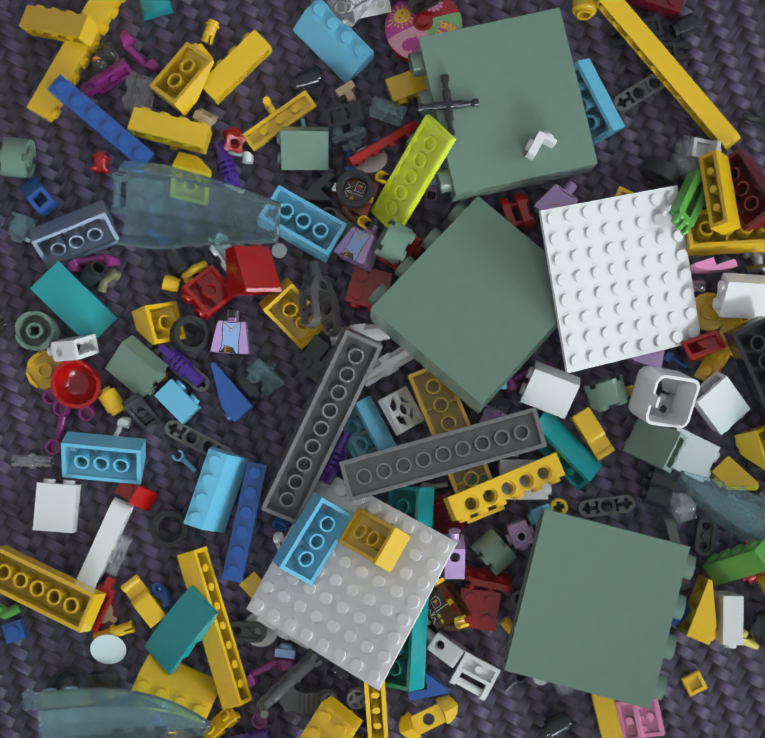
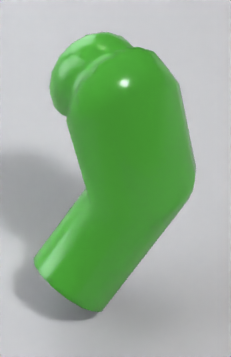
[0,603,23,619]

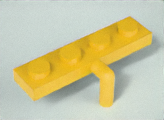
[242,90,317,152]
[694,318,751,382]

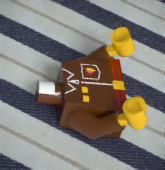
[331,170,389,230]
[427,578,471,631]

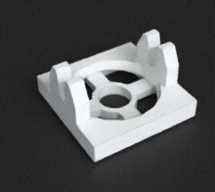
[378,386,425,436]

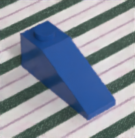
[211,362,254,422]

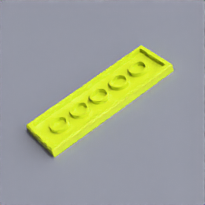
[370,115,456,229]

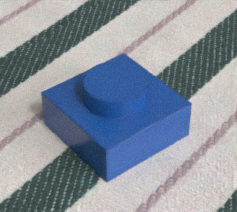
[1,618,28,644]

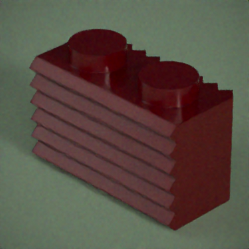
[433,489,469,535]

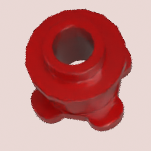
[223,127,246,153]
[89,151,111,174]

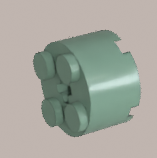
[0,136,36,178]
[373,218,416,265]
[15,311,61,352]
[583,373,629,412]
[470,528,517,576]

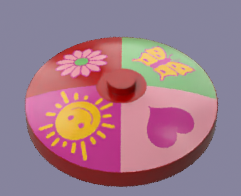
[385,0,463,63]

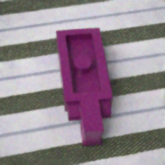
[79,57,134,98]

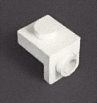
[525,131,557,161]
[688,137,721,159]

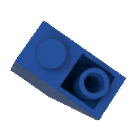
[19,175,60,217]

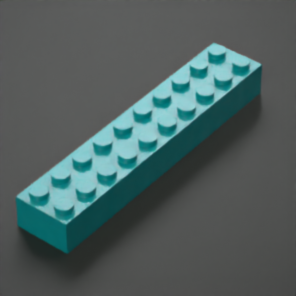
[385,485,434,692]

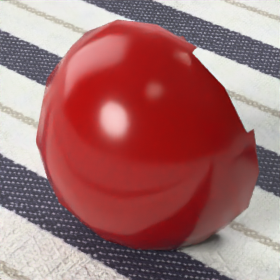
[51,359,102,409]

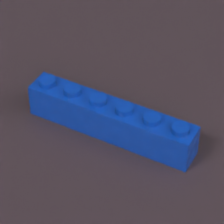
[47,74,154,170]
[222,461,269,583]

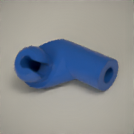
[151,583,172,611]

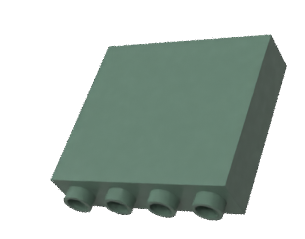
[408,7,598,203]
[368,196,558,414]
[502,507,696,709]

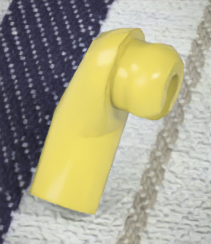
[743,629,759,650]

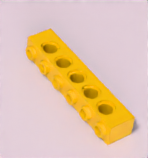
[443,453,565,523]

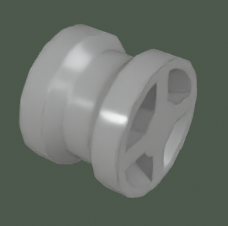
[347,686,365,709]

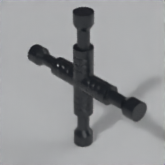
[417,74,479,136]

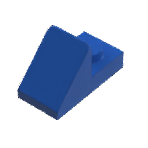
[408,670,449,701]

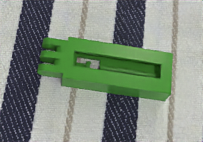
[669,169,706,236]

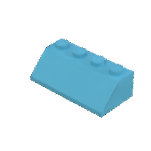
[293,0,374,83]
[574,58,625,145]
[258,185,347,263]
[343,396,397,458]
[61,431,146,485]
[184,446,250,533]
[272,492,353,585]

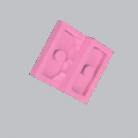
[690,257,738,275]
[615,698,665,738]

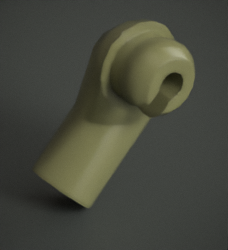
[97,268,121,293]

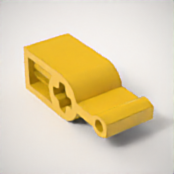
[570,407,615,461]
[121,574,168,628]

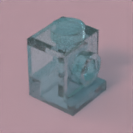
[8,211,38,244]

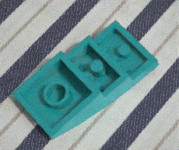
[30,261,118,339]
[144,585,218,675]

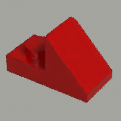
[681,330,726,362]
[114,483,159,511]

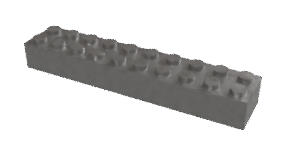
[260,326,383,524]
[339,407,547,502]

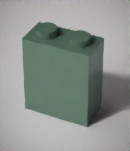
[277,127,329,170]
[105,335,168,397]
[623,418,688,473]

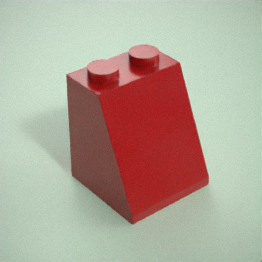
[225,243,282,296]

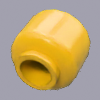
[572,0,597,20]

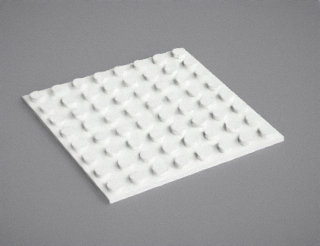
[539,185,700,373]
[246,476,457,690]

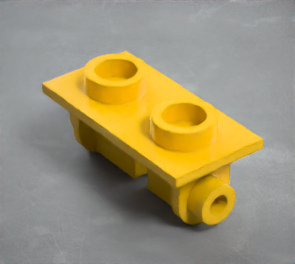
[200,708,242,738]

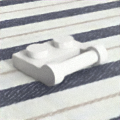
[449,650,501,701]

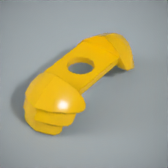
[399,695,458,738]

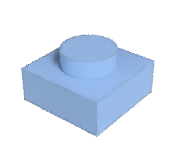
[274,643,296,659]

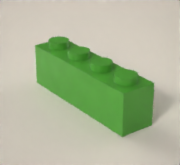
[702,539,765,585]

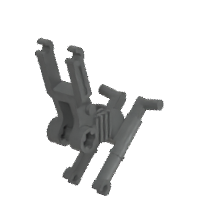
[255,649,338,718]

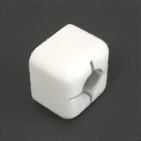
[628,366,700,428]

